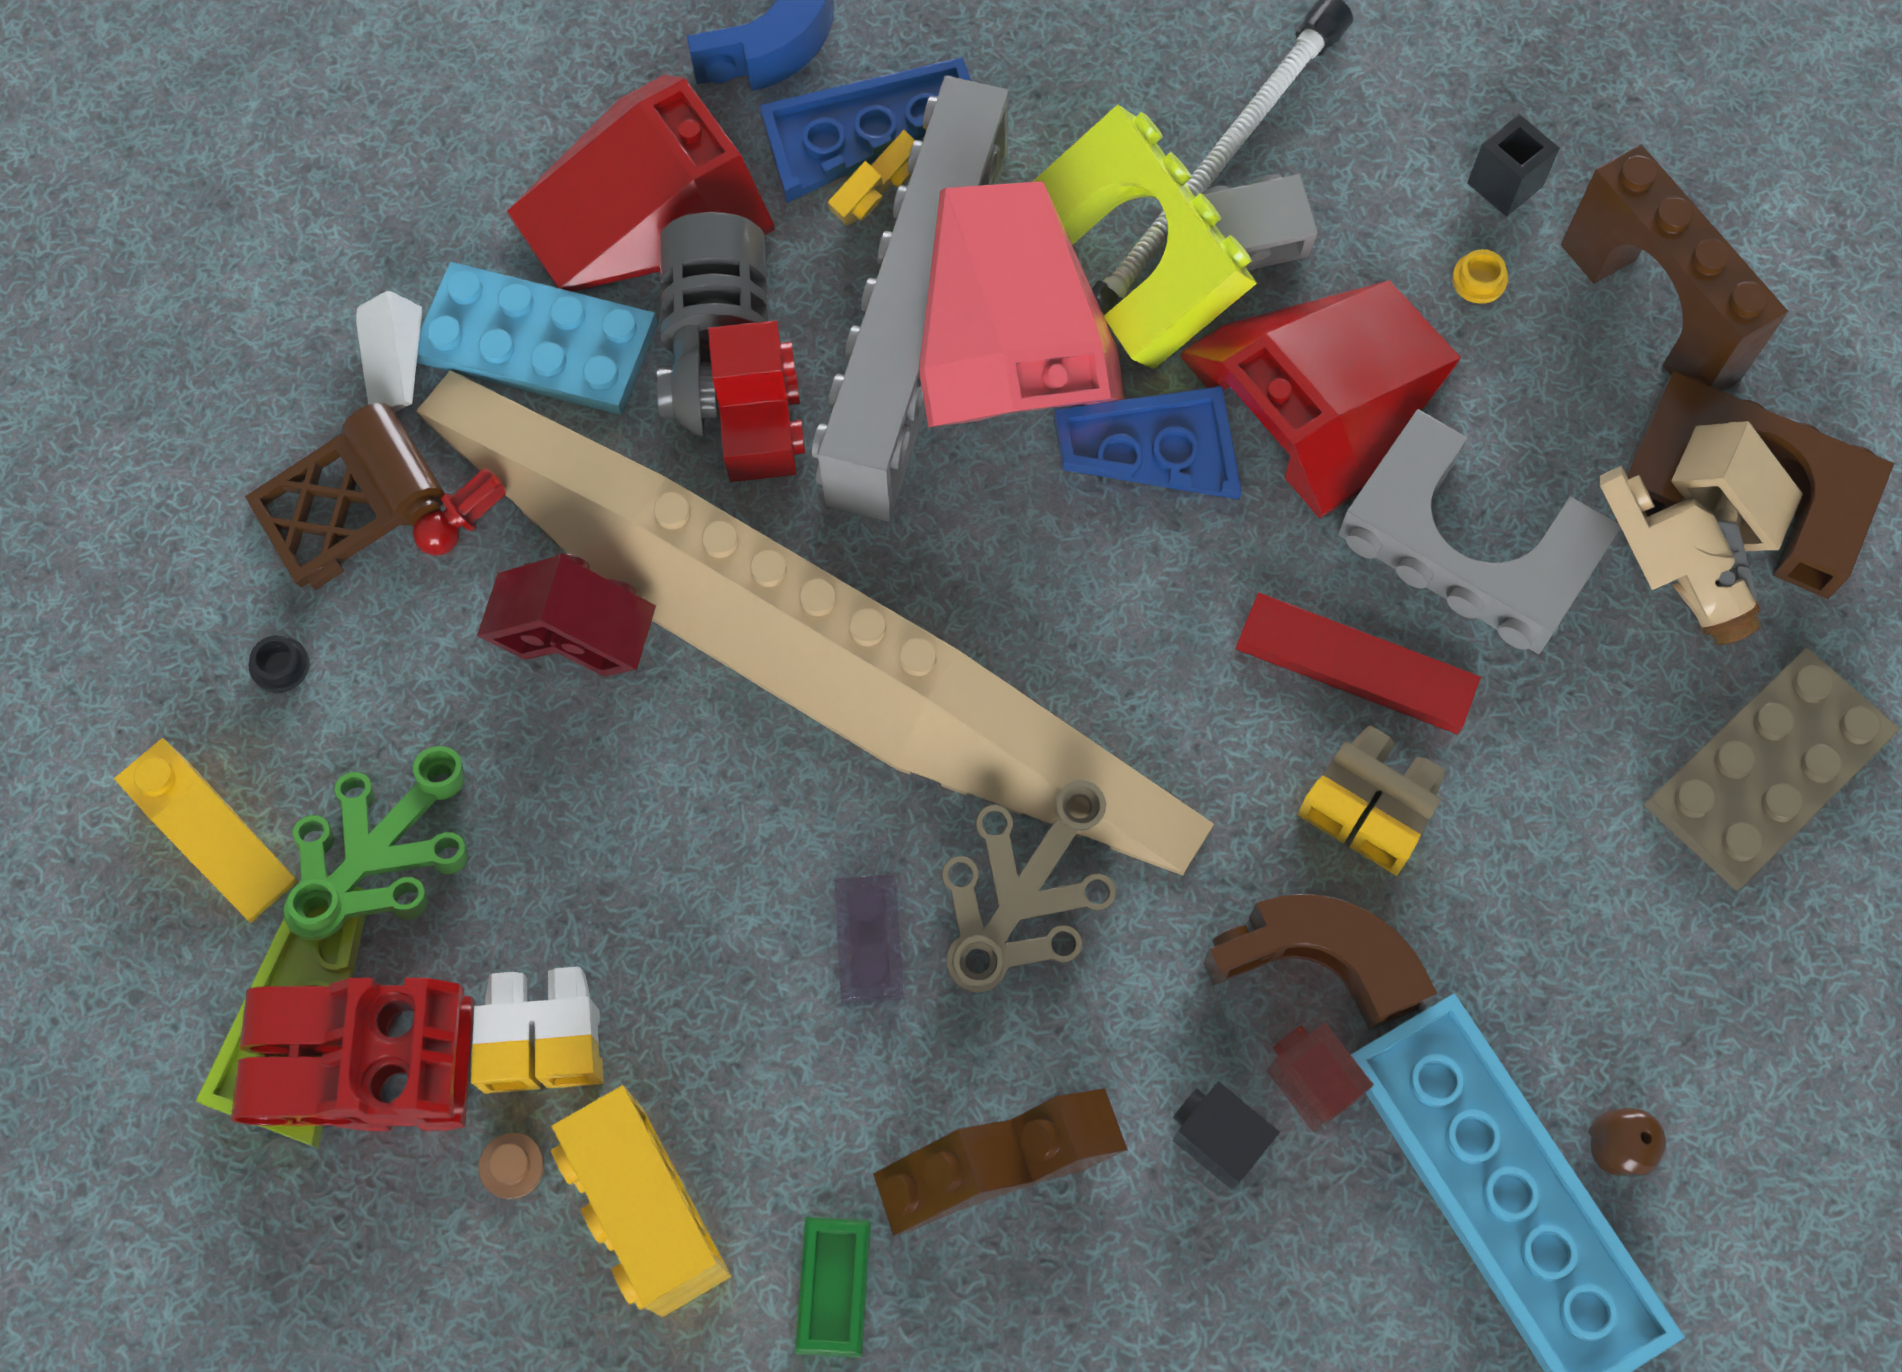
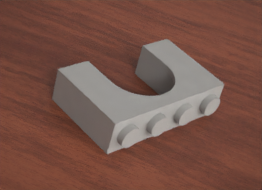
[1338,409,1621,654]

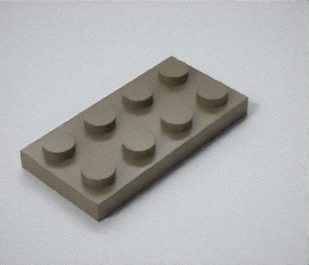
[1644,647,1900,891]

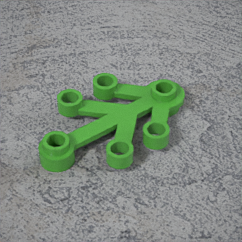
[283,746,468,940]

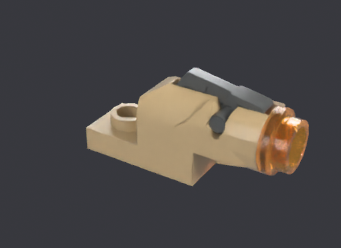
[1600,465,1761,645]

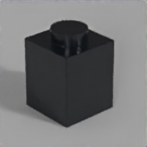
[1467,114,1560,217]
[1172,1081,1280,1191]

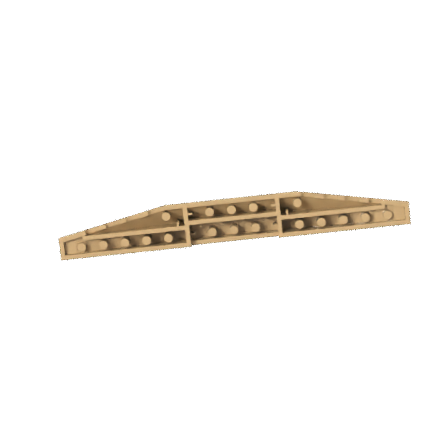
[416,370,1214,876]

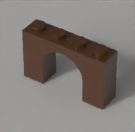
[1561,144,1789,391]
[1625,371,1895,599]

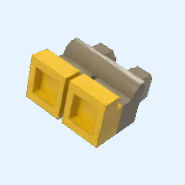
[1297,726,1445,876]

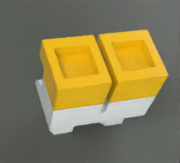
[471,967,604,1094]

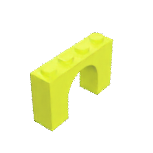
[1032,104,1257,369]

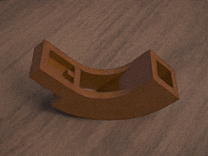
[1203,894,1437,1030]

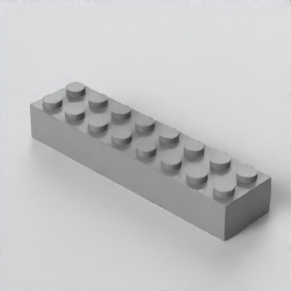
[812,76,1009,522]

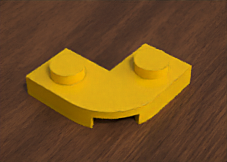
[827,130,915,226]

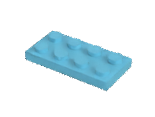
[417,262,658,416]

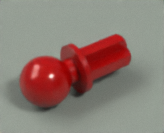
[413,469,507,556]

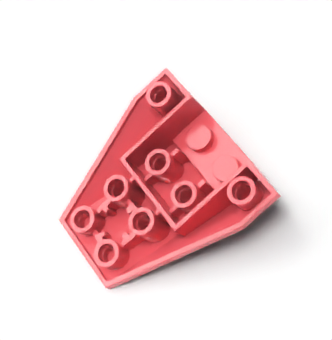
[919,181,1125,427]

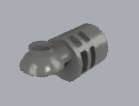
[657,212,768,438]

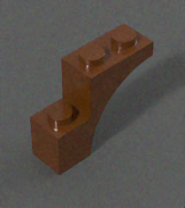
[873,1088,1128,1236]

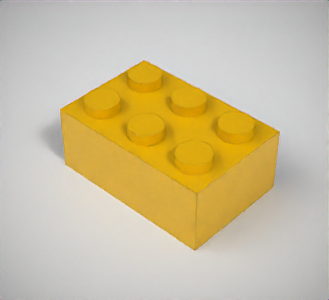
[551,1085,732,1318]

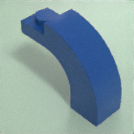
[687,0,834,91]

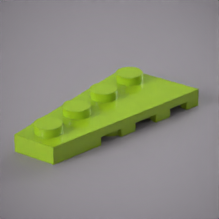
[196,876,366,1148]

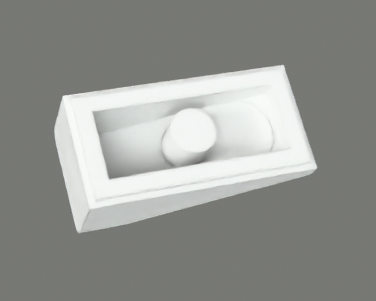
[356,291,422,412]

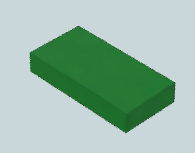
[795,1217,871,1358]

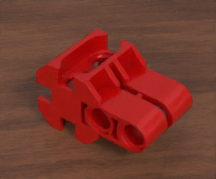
[231,978,475,1131]

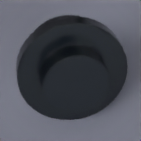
[248,635,310,693]

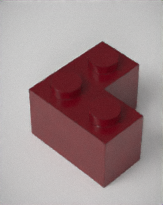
[477,553,656,676]

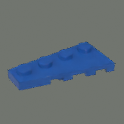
[759,57,971,203]

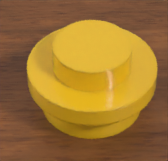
[1452,249,1509,304]

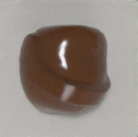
[1588,1108,1666,1176]

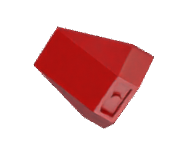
[507,75,775,292]
[1181,280,1461,519]

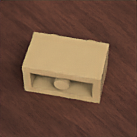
[1671,421,1803,551]

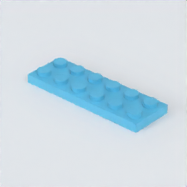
[1345,993,1685,1372]

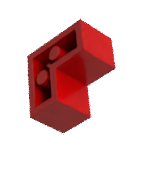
[708,320,805,482]

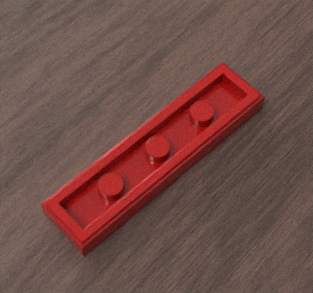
[1236,592,1481,735]

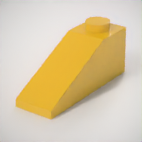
[114,738,298,923]

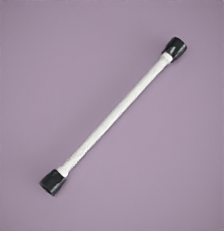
[1091,0,1353,329]

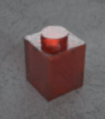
[1267,1023,1374,1133]

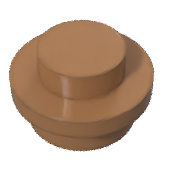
[478,1133,545,1199]

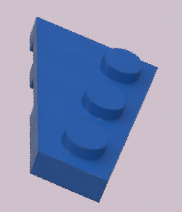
[1054,386,1242,499]

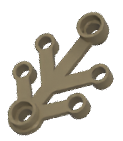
[941,780,1116,992]

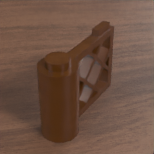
[245,403,445,590]

